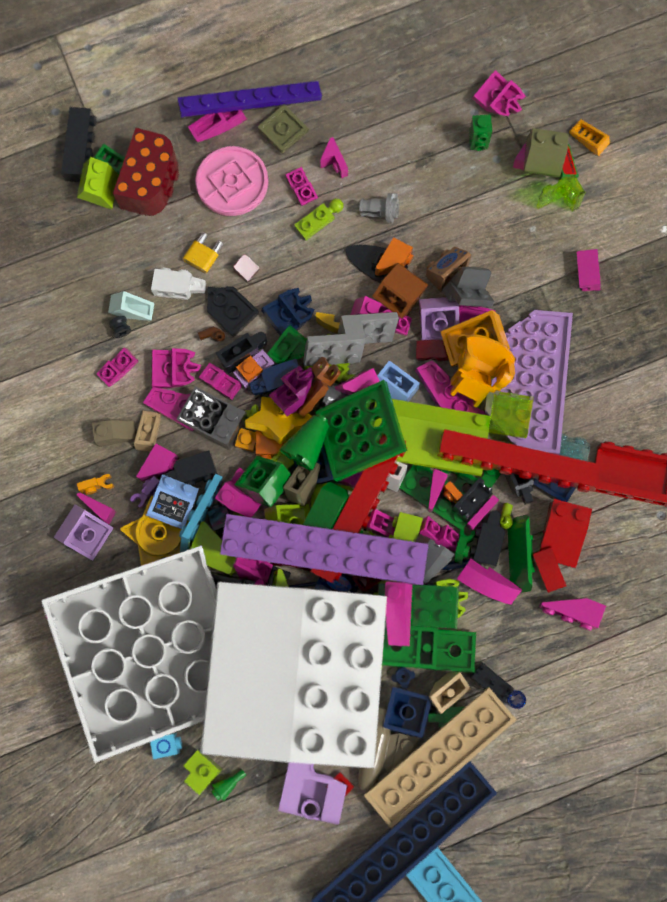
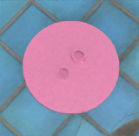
[196,146,268,216]

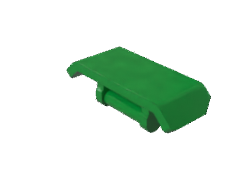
[303,482,349,530]
[508,514,535,593]

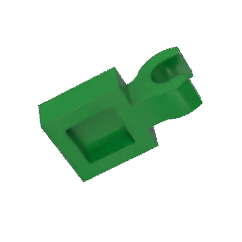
[454,529,475,564]

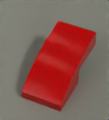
[532,546,566,593]

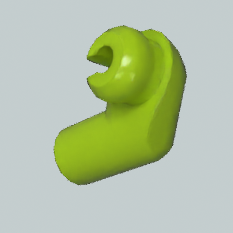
[500,503,513,529]

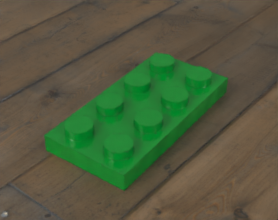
[378,583,459,629]

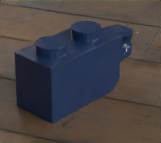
[250,359,299,396]

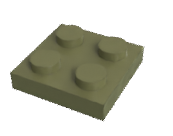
[258,105,309,154]

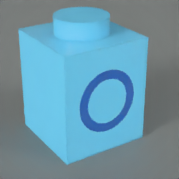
[150,733,182,760]

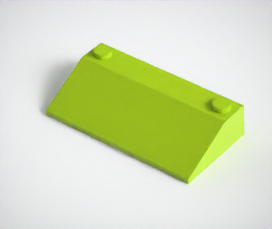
[367,399,490,476]

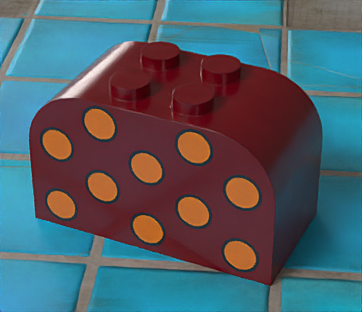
[113,128,179,216]

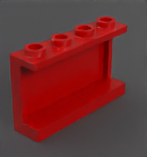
[592,441,667,507]

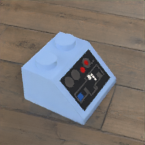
[146,474,199,529]

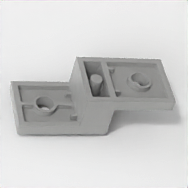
[303,312,399,366]

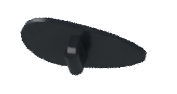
[346,244,408,283]

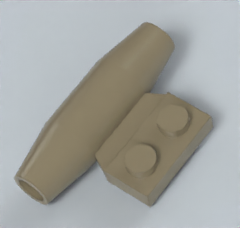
[358,707,419,791]

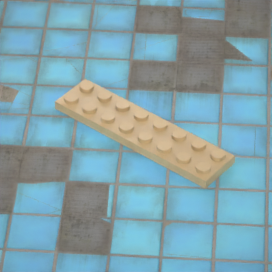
[364,687,517,828]

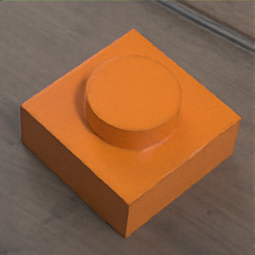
[236,356,263,383]
[443,481,463,504]

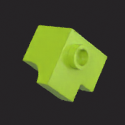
[184,750,223,795]

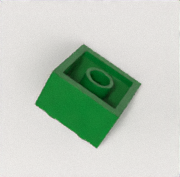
[235,456,291,507]

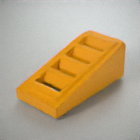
[569,119,610,156]

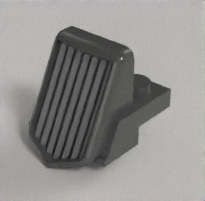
[442,267,494,308]

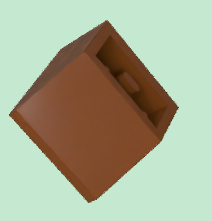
[372,263,428,318]

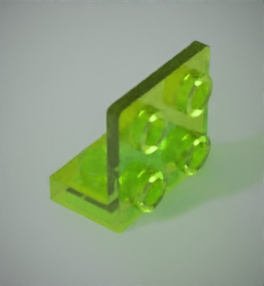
[537,175,586,212]
[489,391,534,438]

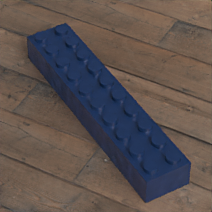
[311,761,497,902]

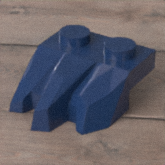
[261,288,314,336]

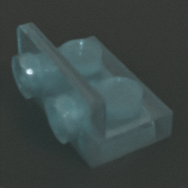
[560,433,591,461]

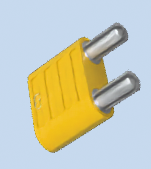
[182,232,223,274]

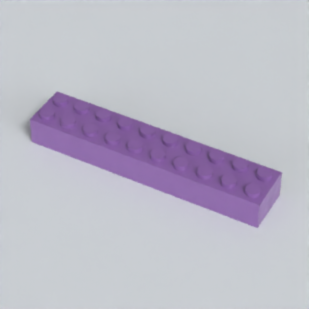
[220,514,429,585]

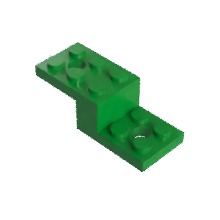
[382,624,476,673]

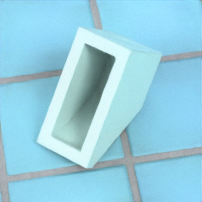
[108,291,154,321]

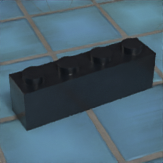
[61,107,97,182]

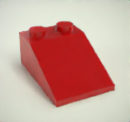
[539,499,592,568]

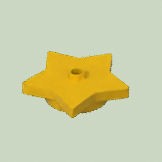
[245,397,312,444]
[120,496,190,566]

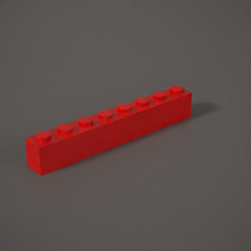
[437,429,600,492]
[311,435,408,583]

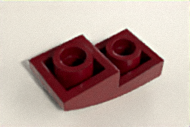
[416,340,449,361]

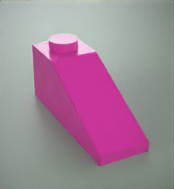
[385,582,412,646]

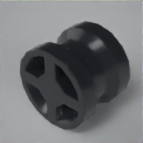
[109,316,132,338]

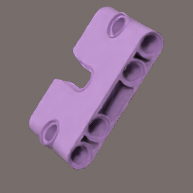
[278,762,347,825]

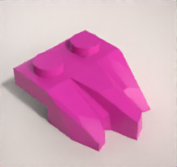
[472,70,526,116]
[151,348,201,389]

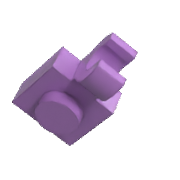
[130,476,159,509]

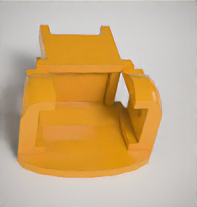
[451,334,515,408]

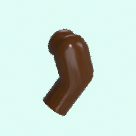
[197,326,225,342]

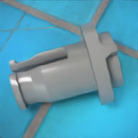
[359,193,399,223]

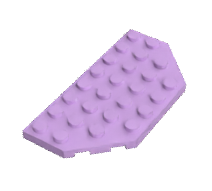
[485,310,573,455]

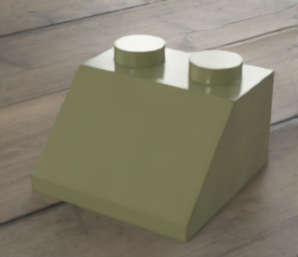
[523,128,569,177]

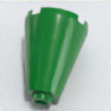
[279,414,329,471]

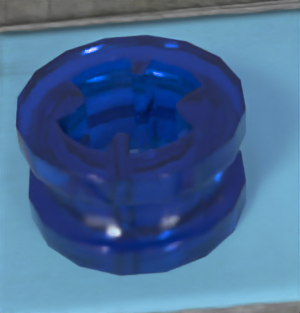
[507,691,526,709]

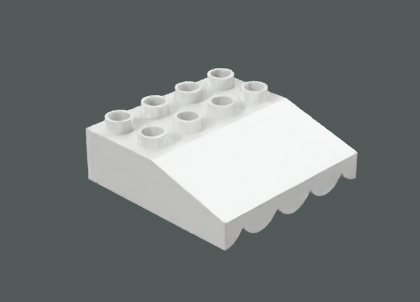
[42,546,216,762]
[200,582,387,768]

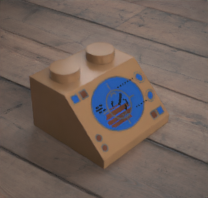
[426,246,471,292]

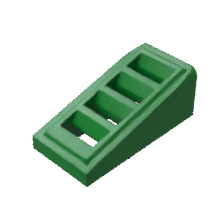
[94,144,125,175]

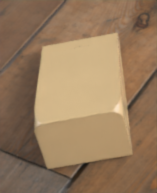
[134,411,161,452]

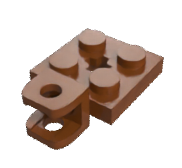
[297,357,341,417]

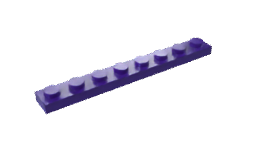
[177,81,322,117]

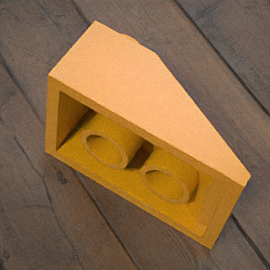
[440,310,510,367]

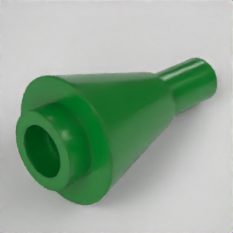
[211,769,246,802]

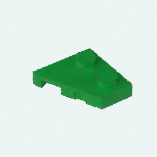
[267,325,307,364]

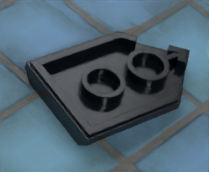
[207,286,259,337]

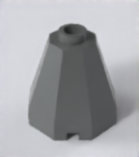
[416,534,454,585]

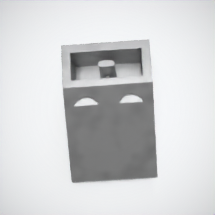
[177,386,248,450]

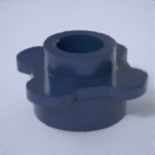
[391,667,415,689]

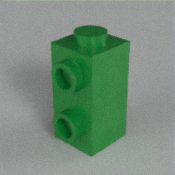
[469,114,492,151]

